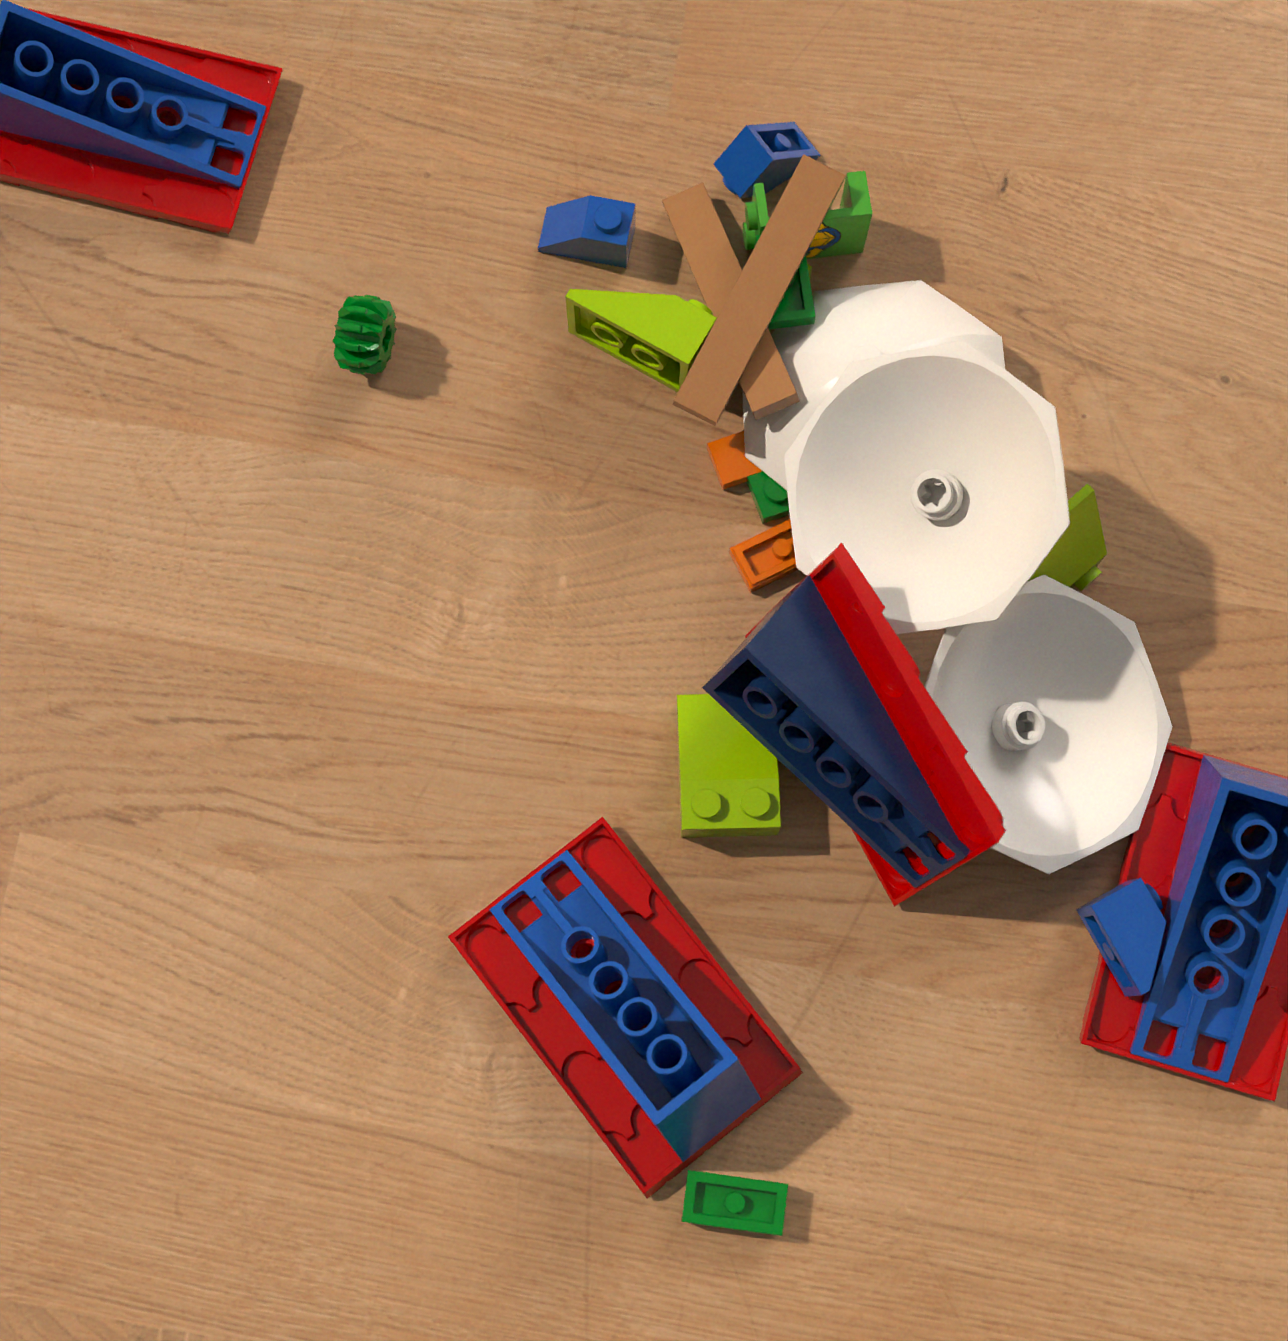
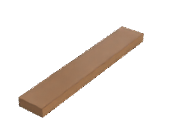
[673,154,846,426]
[662,182,800,420]

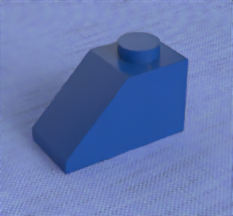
[714,122,820,198]
[538,195,636,268]
[1076,878,1166,997]

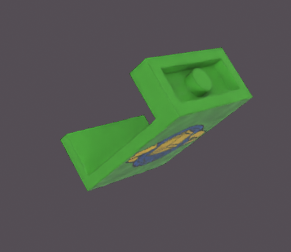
[743,171,872,259]

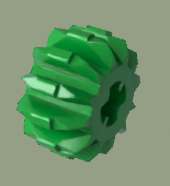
[333,295,397,375]

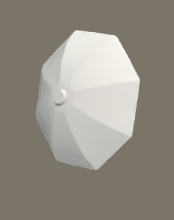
[743,280,1005,491]
[784,340,1070,634]
[924,575,1173,874]

